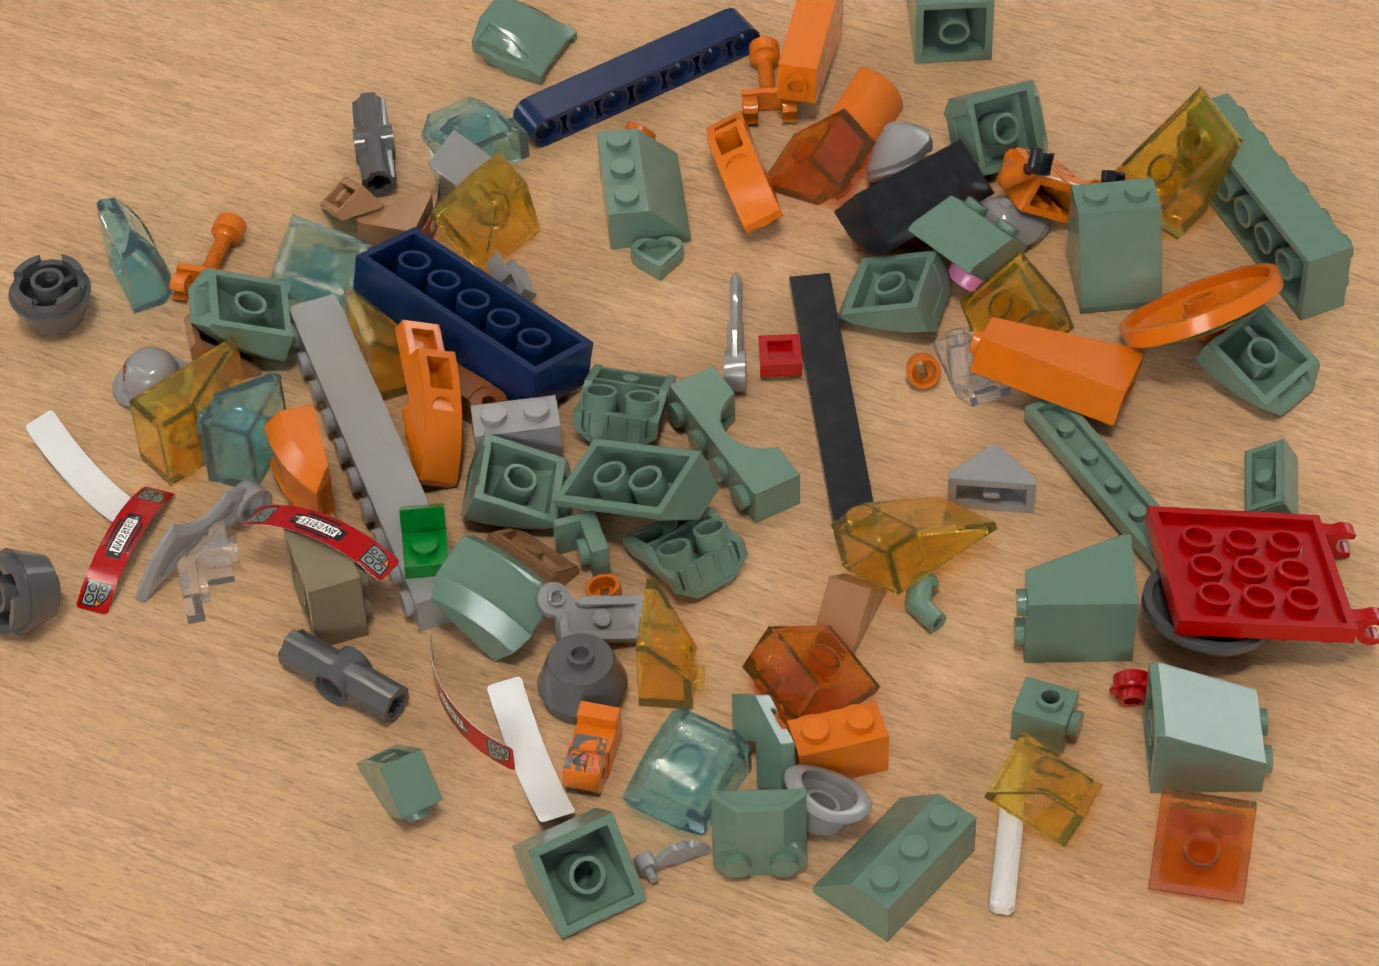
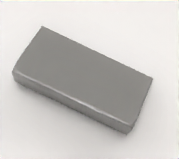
[428,130,520,211]

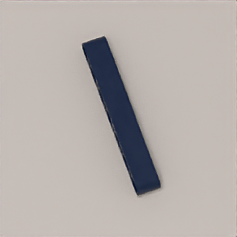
[513,8,760,147]

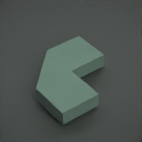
[732,693,796,790]

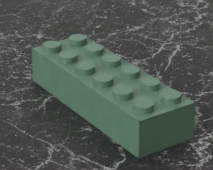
[1179,93,1354,321]

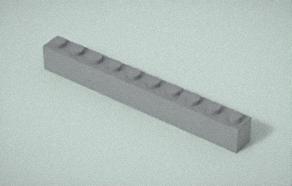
[289,293,452,632]

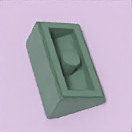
[1245,439,1298,514]

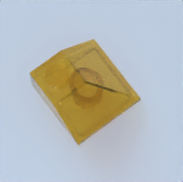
[429,152,541,272]
[960,251,1074,336]
[343,287,408,401]
[636,579,705,710]
[984,731,1103,847]

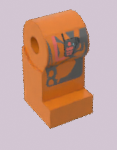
[562,701,622,793]

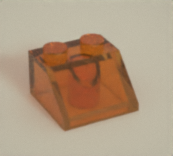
[768,108,875,205]
[742,625,880,725]
[1148,788,1257,904]

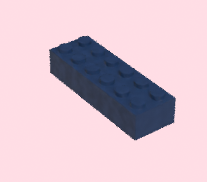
[352,227,594,401]

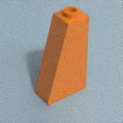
[777,0,844,103]
[968,317,1145,426]

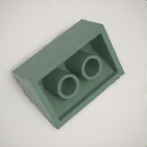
[597,128,691,250]
[553,438,719,521]
[813,793,976,942]

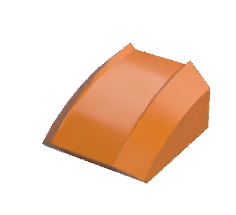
[264,404,337,519]

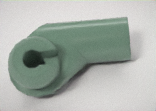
[905,570,946,632]

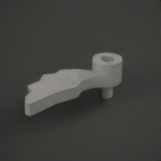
[633,839,712,883]

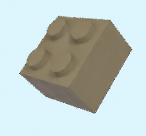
[283,514,373,645]

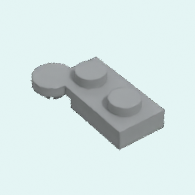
[535,582,647,644]

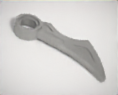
[724,272,746,392]
[136,479,272,602]

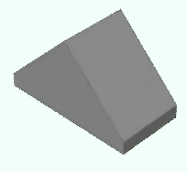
[947,443,1036,513]

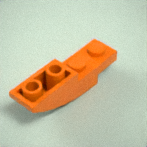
[706,111,783,233]
[395,320,462,488]

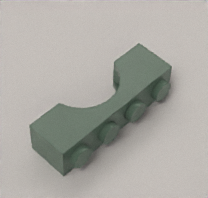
[667,366,800,524]

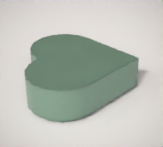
[631,236,684,281]

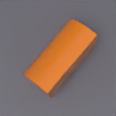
[829,67,903,156]

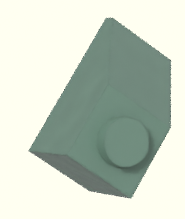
[356,744,443,823]

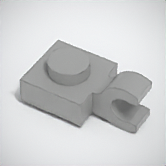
[486,251,537,302]

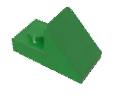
[399,503,449,579]

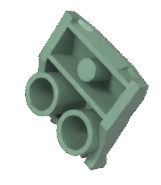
[472,0,577,85]
[573,364,677,445]
[622,507,748,599]

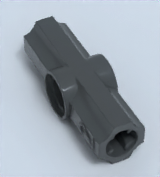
[352,92,397,197]
[278,629,409,723]

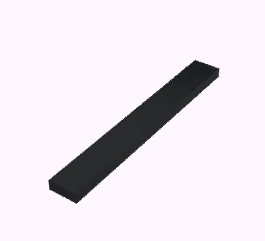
[789,273,877,533]

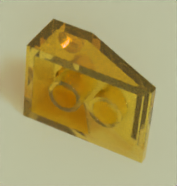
[1115,86,1243,240]
[129,337,247,486]
[831,496,997,595]

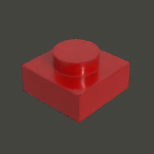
[758,334,802,377]

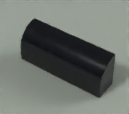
[834,139,995,254]

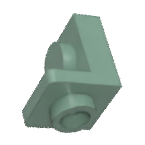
[552,511,611,577]

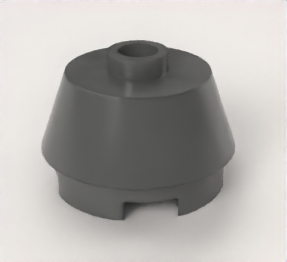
[8,254,91,336]
[0,548,60,636]
[537,633,628,725]

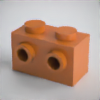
[787,701,889,778]

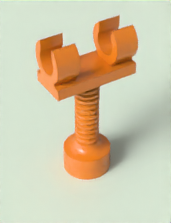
[742,36,798,124]
[169,212,247,301]

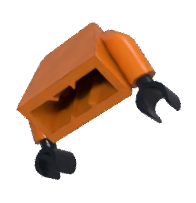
[997,147,1126,224]

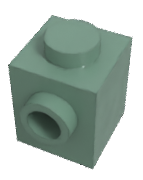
[1010,677,1084,754]

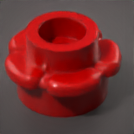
[1109,669,1148,707]

